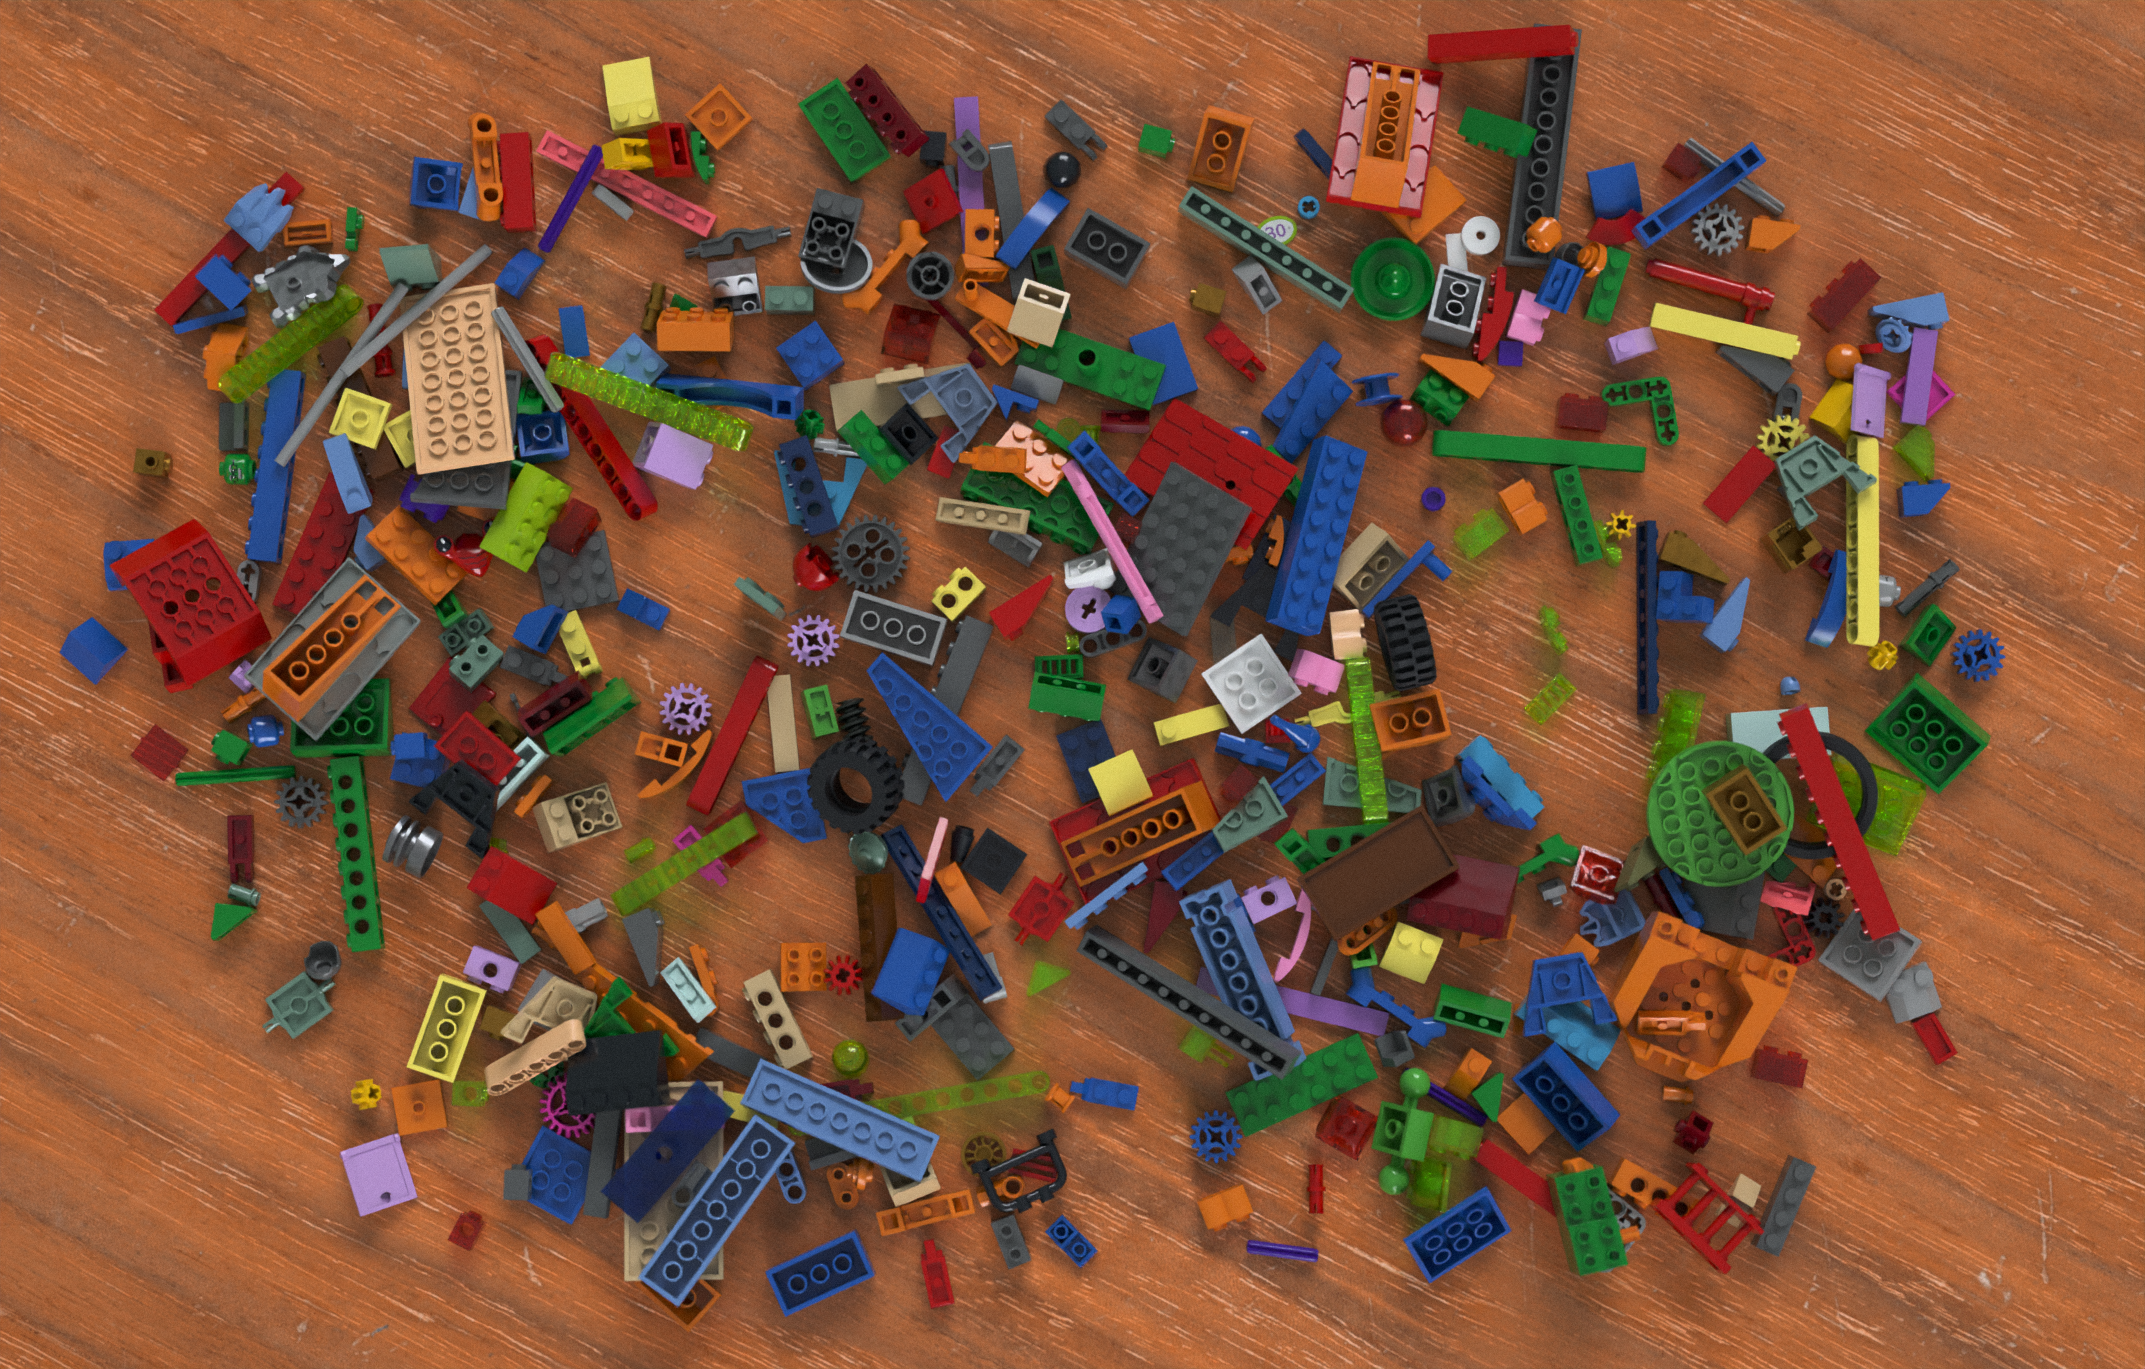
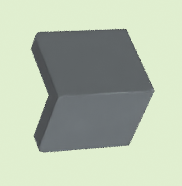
[1374,1030,1415,1067]

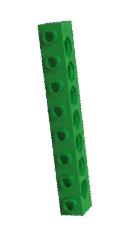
[327,756,385,952]

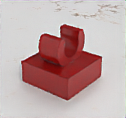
[1265,718,1290,744]

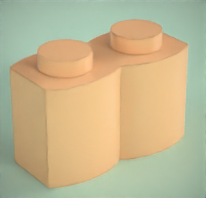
[1328,609,1367,661]

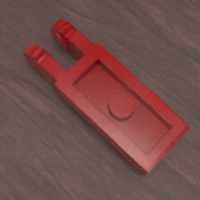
[1204,321,1267,383]

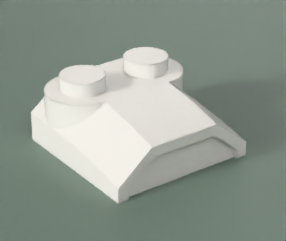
[1063,548,1116,590]

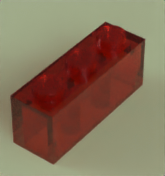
[1807,258,1882,333]

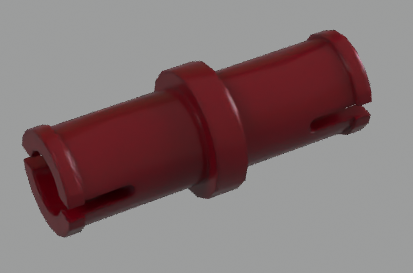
[1643,873,1681,918]

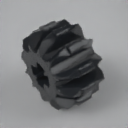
[1803,897,1845,938]

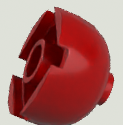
[792,542,839,592]

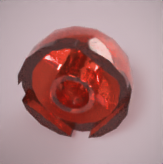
[1380,399,1428,447]

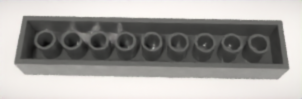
[1502,23,1582,270]

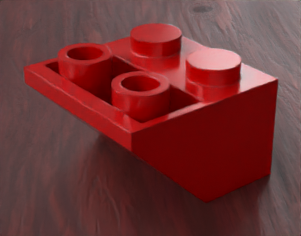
[647,122,696,178]

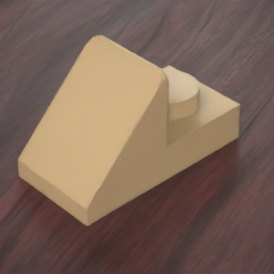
[1715,1173,1761,1228]

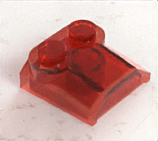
[1569,845,1625,905]
[1315,1095,1378,1161]

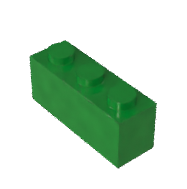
[1457,106,1537,159]
[1583,247,1631,327]
[837,410,909,485]
[1028,672,1106,722]
[1433,983,1512,1039]

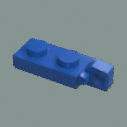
[1070,1077,1139,1111]

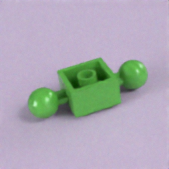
[1371,1068,1434,1195]

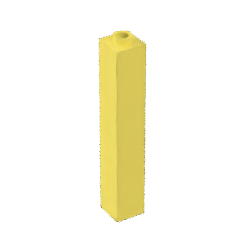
[1649,302,1801,359]

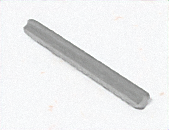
[1683,138,1785,216]
[491,306,564,413]

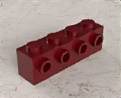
[845,63,930,158]

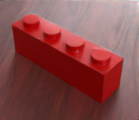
[496,132,537,233]

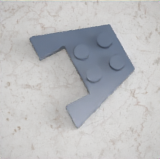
[897,364,998,464]

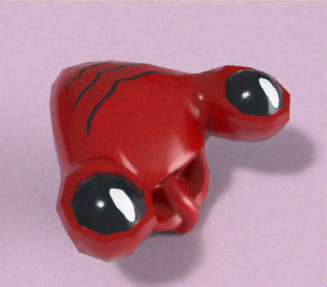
[434,518,494,578]

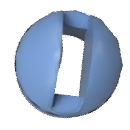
[1780,677,1801,695]

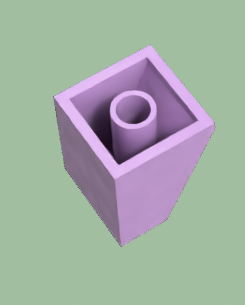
[632,422,713,490]

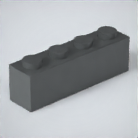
[1751,1155,1816,1257]

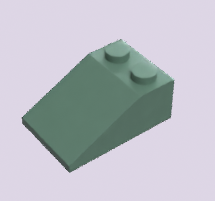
[379,244,442,292]

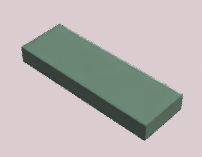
[479,900,542,964]

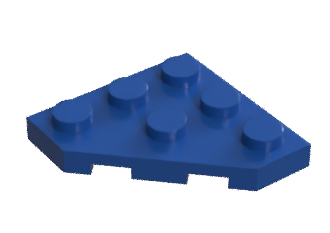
[742,768,827,843]

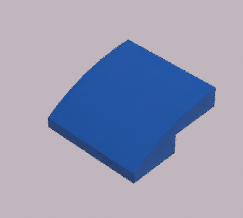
[1586,162,1643,221]

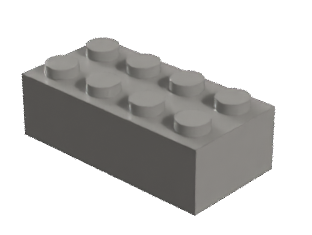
[840,590,948,667]

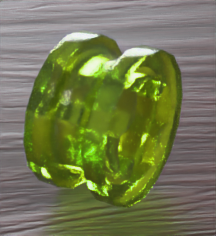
[1066,631,1079,654]

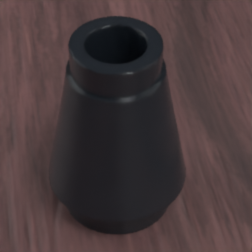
[950,825,975,862]

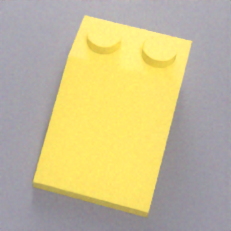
[603,57,662,136]

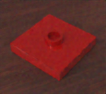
[903,169,964,234]

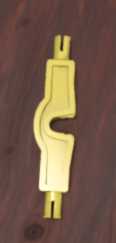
[1294,690,1401,728]

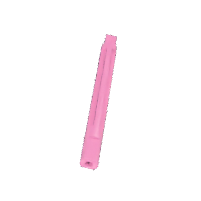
[1061,459,1164,624]

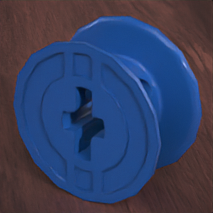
[1352,373,1403,406]

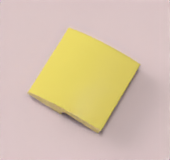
[1088,750,1153,816]

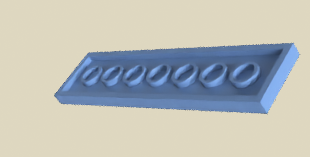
[740,1059,940,1182]

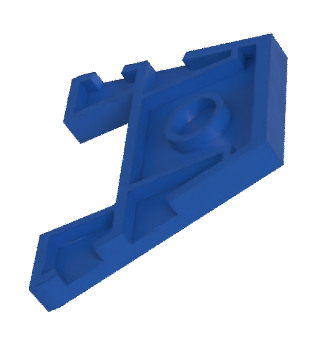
[1461,755,1537,830]
[1522,952,1617,1037]

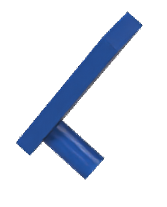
[1362,540,1453,620]

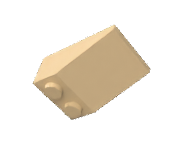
[879,1116,941,1207]

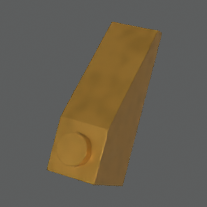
[1658,530,1730,586]

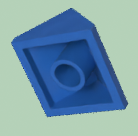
[59,617,128,685]

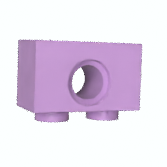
[1241,875,1297,924]
[463,945,522,993]

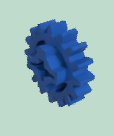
[1950,629,2006,682]
[1189,1110,1242,1163]

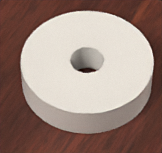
[1461,216,1500,256]

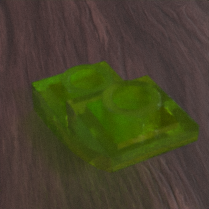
[1593,520,1623,569]
[1538,605,1569,656]

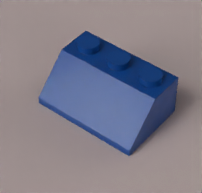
[871,928,950,1016]

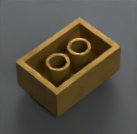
[1701,764,1787,855]

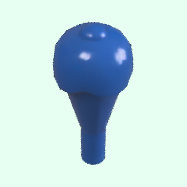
[1270,715,1320,753]

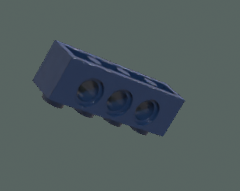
[777,435,839,538]

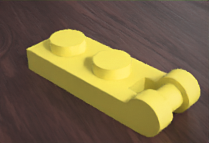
[559,610,603,679]

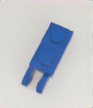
[1659,867,1706,929]

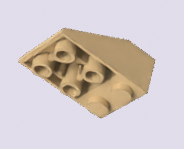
[532,782,622,853]

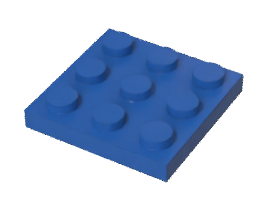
[522,1125,591,1225]

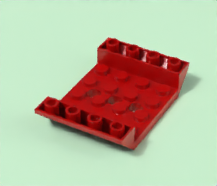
[109,518,272,687]

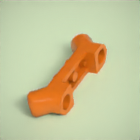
[467,112,503,221]
[842,220,929,315]

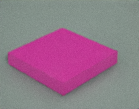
[1886,371,1955,427]

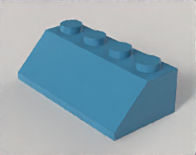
[1514,993,1621,1071]

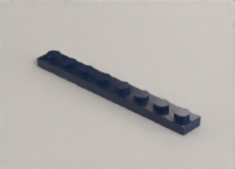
[1636,520,1659,715]
[881,825,1003,1001]

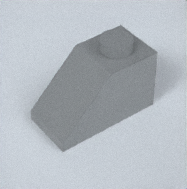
[1231,255,1282,315]

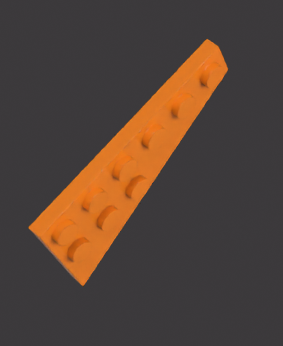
[577,962,714,1082]

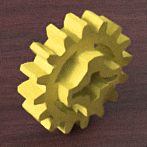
[1756,414,1810,461]

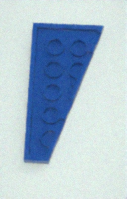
[866,652,993,802]

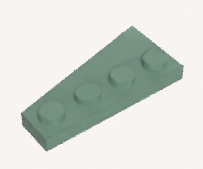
[1322,756,1422,814]

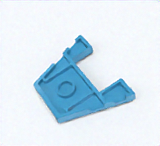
[774,450,867,527]

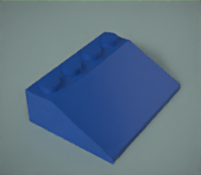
[1403,1186,1512,1284]

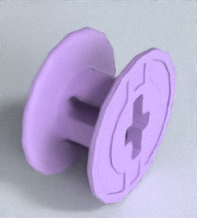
[1065,586,1111,634]

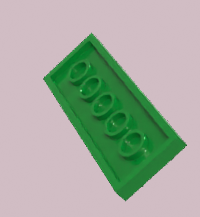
[1225,1033,1378,1137]

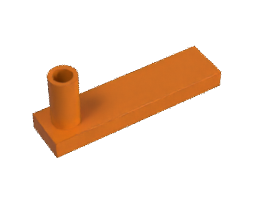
[955,278,1040,349]

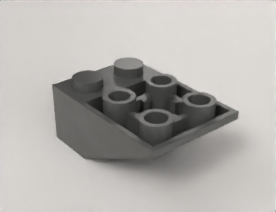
[798,188,865,269]

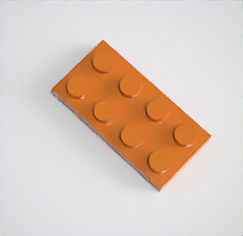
[365,505,468,605]

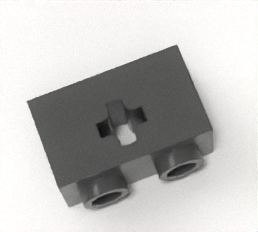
[991,1212,1032,1269]

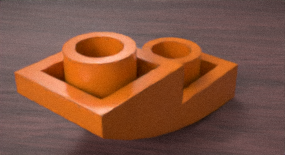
[1265,514,1284,569]

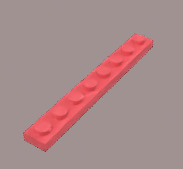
[536,130,718,239]

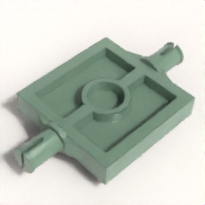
[262,971,336,1039]

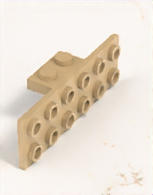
[829,362,972,432]

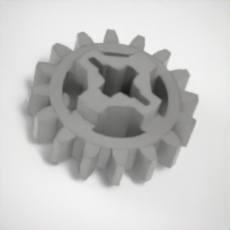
[1690,203,1744,257]

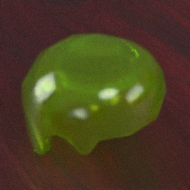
[832,1039,870,1078]

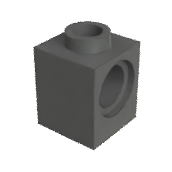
[503,1164,533,1201]

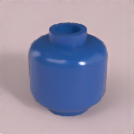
[247,714,284,748]

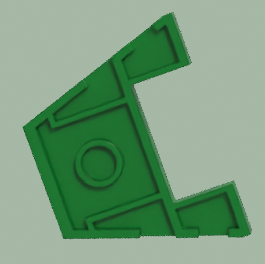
[584,976,680,1057]

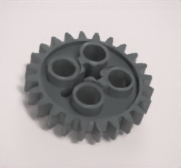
[832,515,910,593]

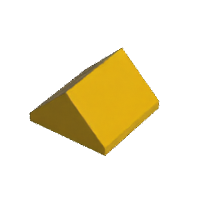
[1809,379,1858,444]

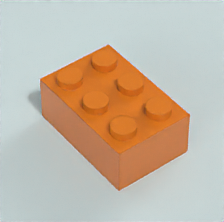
[657,307,735,352]

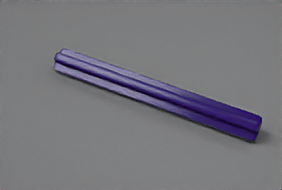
[538,145,603,253]

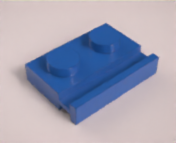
[1534,257,1585,314]

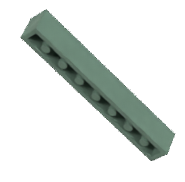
[1178,186,1354,314]

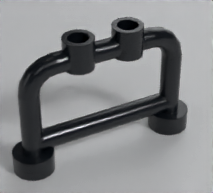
[969,1128,1067,1213]

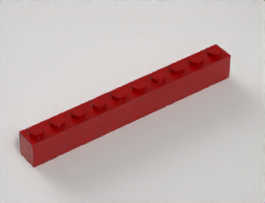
[1777,703,1900,941]

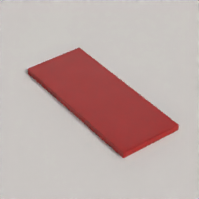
[1703,445,1775,523]

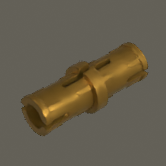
[640,282,667,333]

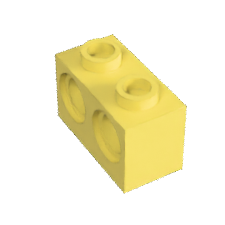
[932,567,987,623]

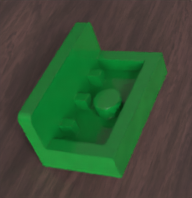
[1410,369,1470,426]

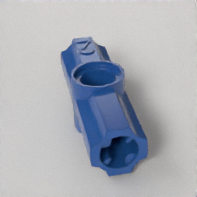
[1214,732,1290,773]

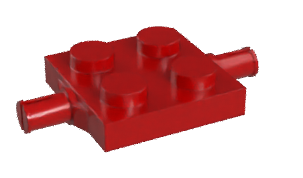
[1008,872,1075,946]

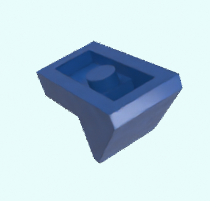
[992,384,1039,422]
[616,588,670,631]

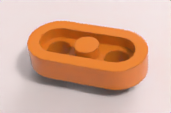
[827,1162,860,1210]

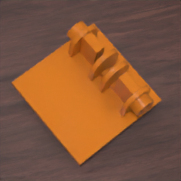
[780,942,827,992]

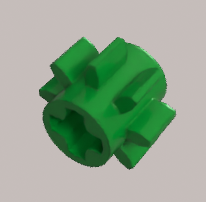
[794,410,825,440]

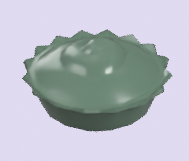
[848,831,888,875]

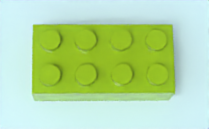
[479,462,573,573]

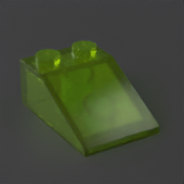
[1406,1155,1452,1212]

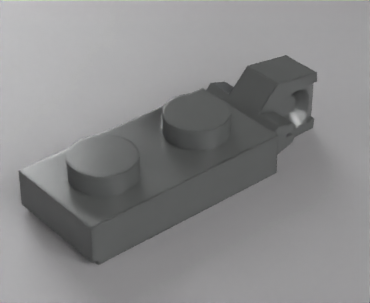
[500,645,569,686]
[970,734,1025,797]

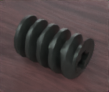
[835,698,873,742]

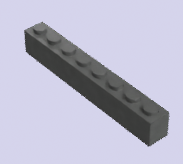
[900,615,994,806]

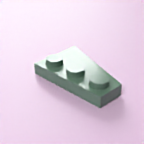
[1212,776,1288,853]

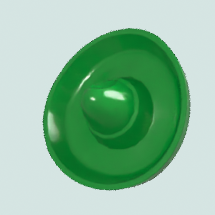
[1351,238,1435,321]

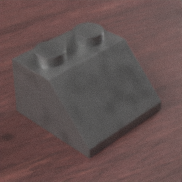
[1127,637,1198,703]

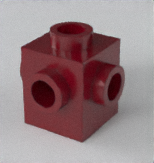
[1673,1110,1713,1155]

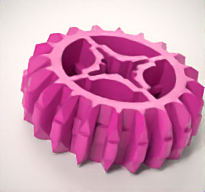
[539,1072,596,1138]

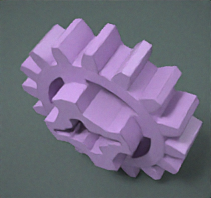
[787,615,840,667]
[659,683,713,735]

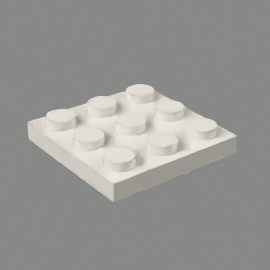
[1201,634,1302,734]

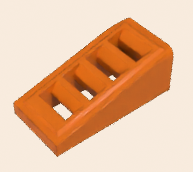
[955,254,1010,282]

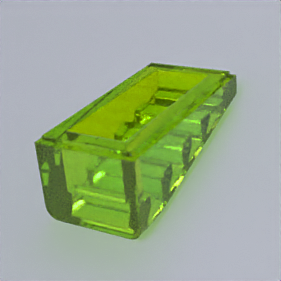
[1524,672,1577,725]

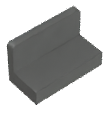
[219,400,249,451]
[805,1138,858,1171]

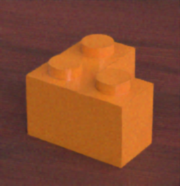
[203,323,249,394]

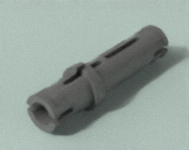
[1894,559,1960,618]

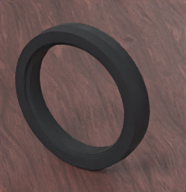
[1762,731,1878,859]

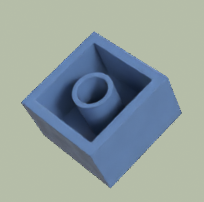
[601,333,672,403]

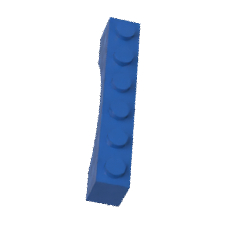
[1631,142,1766,250]
[656,373,804,420]

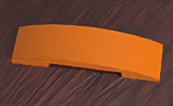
[637,729,714,799]
[876,1189,976,1236]

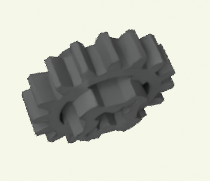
[274,776,329,829]

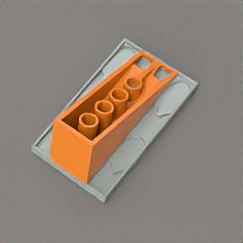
[244,557,421,741]

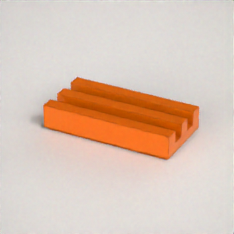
[283,219,333,248]

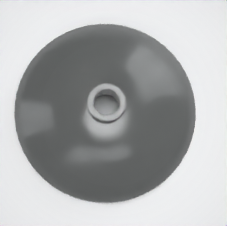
[800,239,872,294]

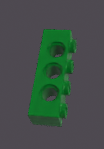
[1550,465,1603,567]
[1306,822,1392,861]

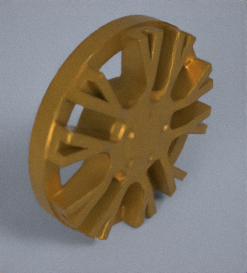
[961,1132,1007,1177]

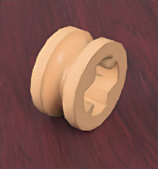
[1823,879,1847,900]

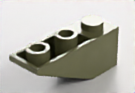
[1614,835,1667,893]

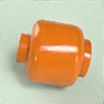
[1526,217,1562,253]

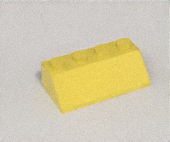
[407,973,487,1083]

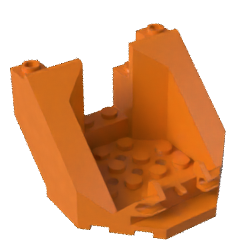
[1608,911,1798,1083]

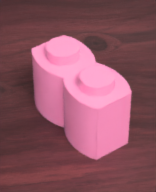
[1505,289,1551,346]
[1288,649,1345,695]

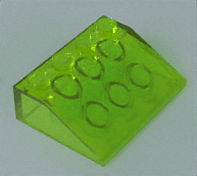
[1806,752,1927,856]

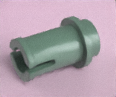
[227,883,261,907]

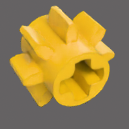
[1605,510,1636,541]
[1867,641,1898,670]
[350,1079,381,1110]

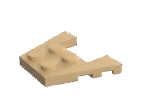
[500,976,598,1062]

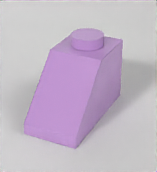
[1604,326,1658,365]

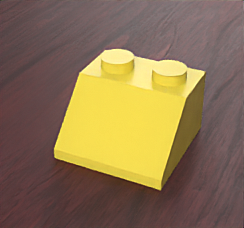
[1379,922,1444,984]

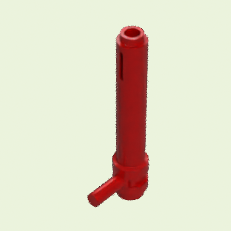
[1645,258,1775,325]

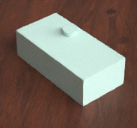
[1726,707,1831,759]

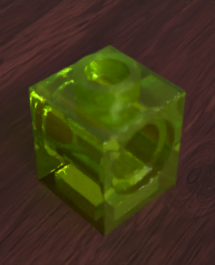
[452,1080,489,1107]

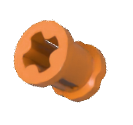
[1045,1082,1076,1114]

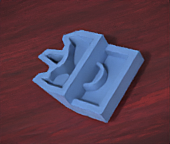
[223,183,294,252]
[1579,889,1646,948]

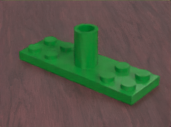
[1014,329,1166,411]

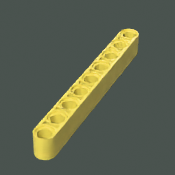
[1846,434,1879,646]

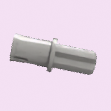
[813,437,859,457]

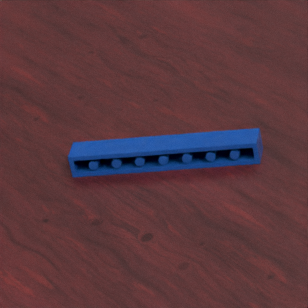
[245,368,306,564]

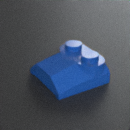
[409,157,463,211]
[517,410,570,464]
[103,539,155,591]

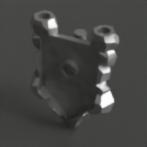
[251,245,350,328]

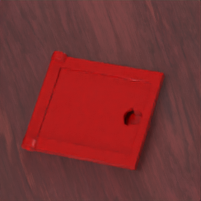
[409,656,497,736]

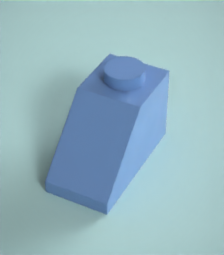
[353,514,388,572]

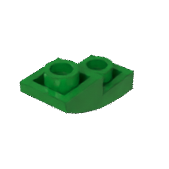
[691,131,715,184]

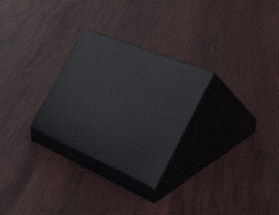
[879,403,939,465]

